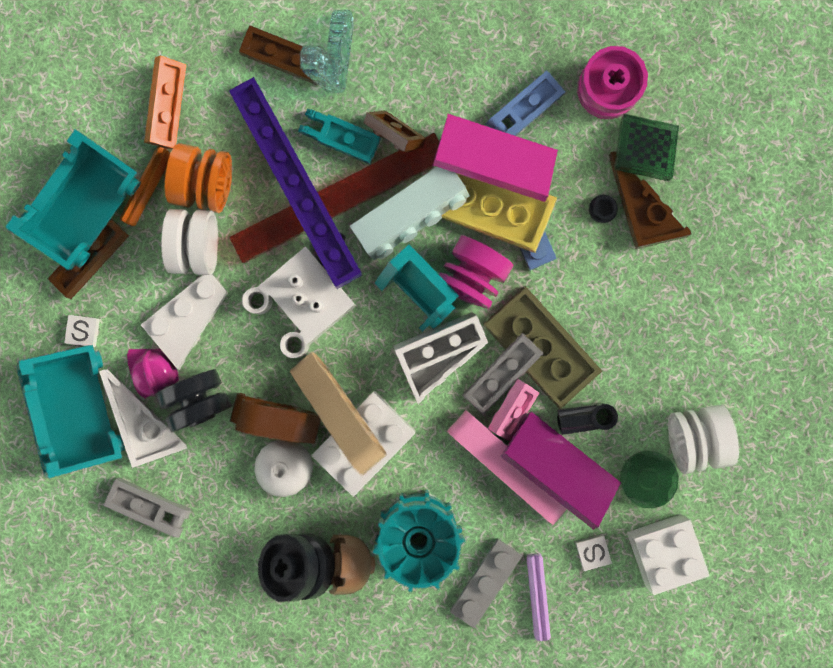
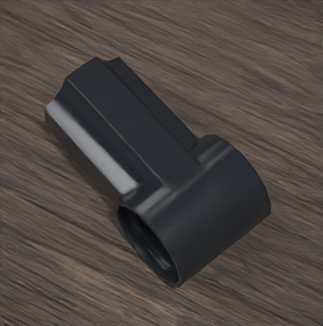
[557,403,618,435]

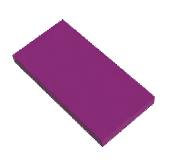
[501,412,621,530]

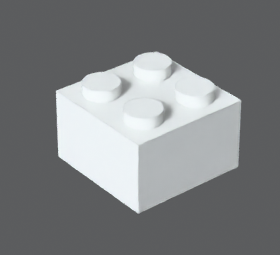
[627,514,710,595]

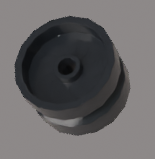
[155,369,232,433]
[258,534,335,602]

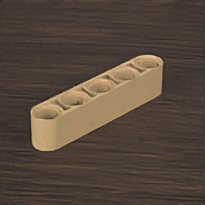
[290,352,387,475]

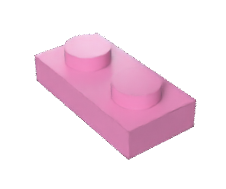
[488,379,539,442]

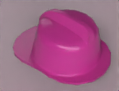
[127,349,179,399]

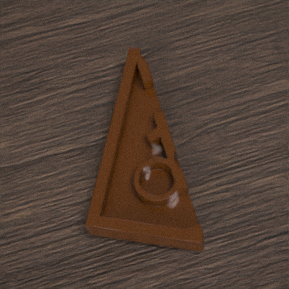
[609,151,692,250]

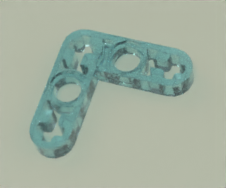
[300,10,354,93]

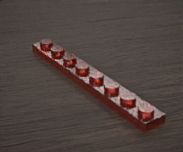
[229,133,439,264]

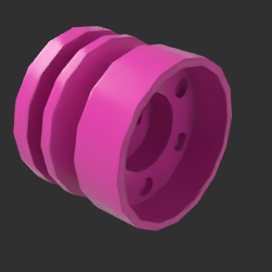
[439,235,514,309]

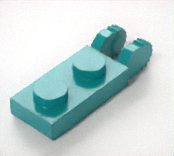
[298,109,381,165]

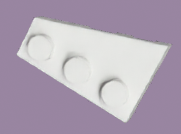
[141,274,228,369]

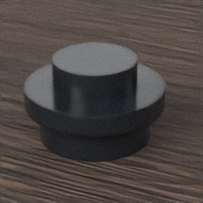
[589,194,618,224]

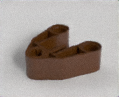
[230,393,321,444]

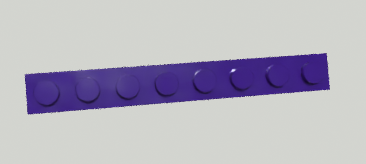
[229,77,362,289]

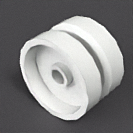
[161,209,218,275]

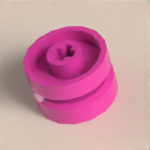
[577,46,648,120]

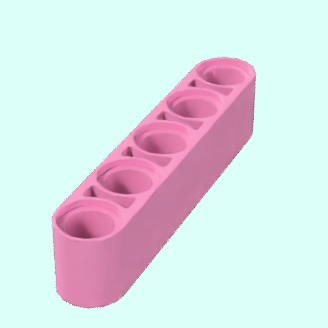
[447,410,567,525]

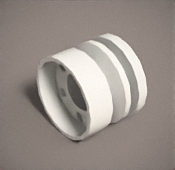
[668,405,739,474]

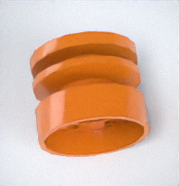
[165,143,232,213]

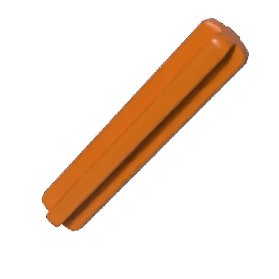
[120,146,171,227]

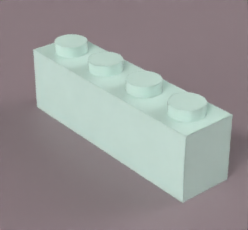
[350,167,470,261]

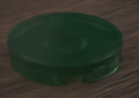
[620,450,679,509]

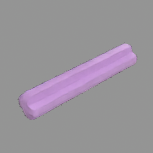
[526,553,551,641]

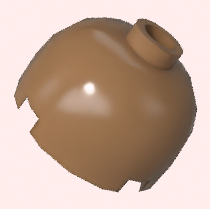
[329,535,375,595]

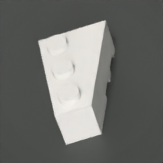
[393,312,488,404]

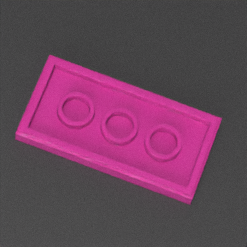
[433,114,558,202]

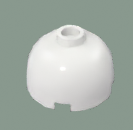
[254,440,313,497]

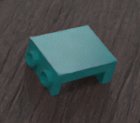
[374,244,459,332]

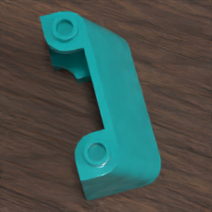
[5,129,141,269]
[16,345,125,478]

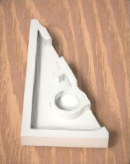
[99,370,187,468]

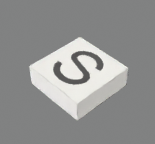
[64,315,100,347]
[575,534,612,571]

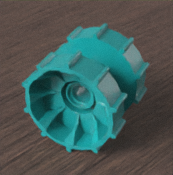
[373,490,465,592]

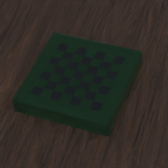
[614,113,679,181]

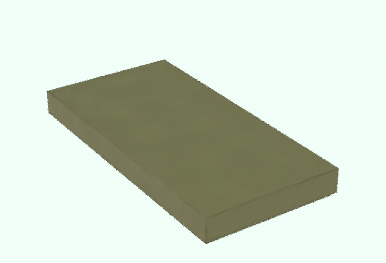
[482,286,602,409]

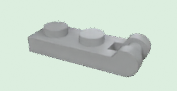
[103,478,192,537]

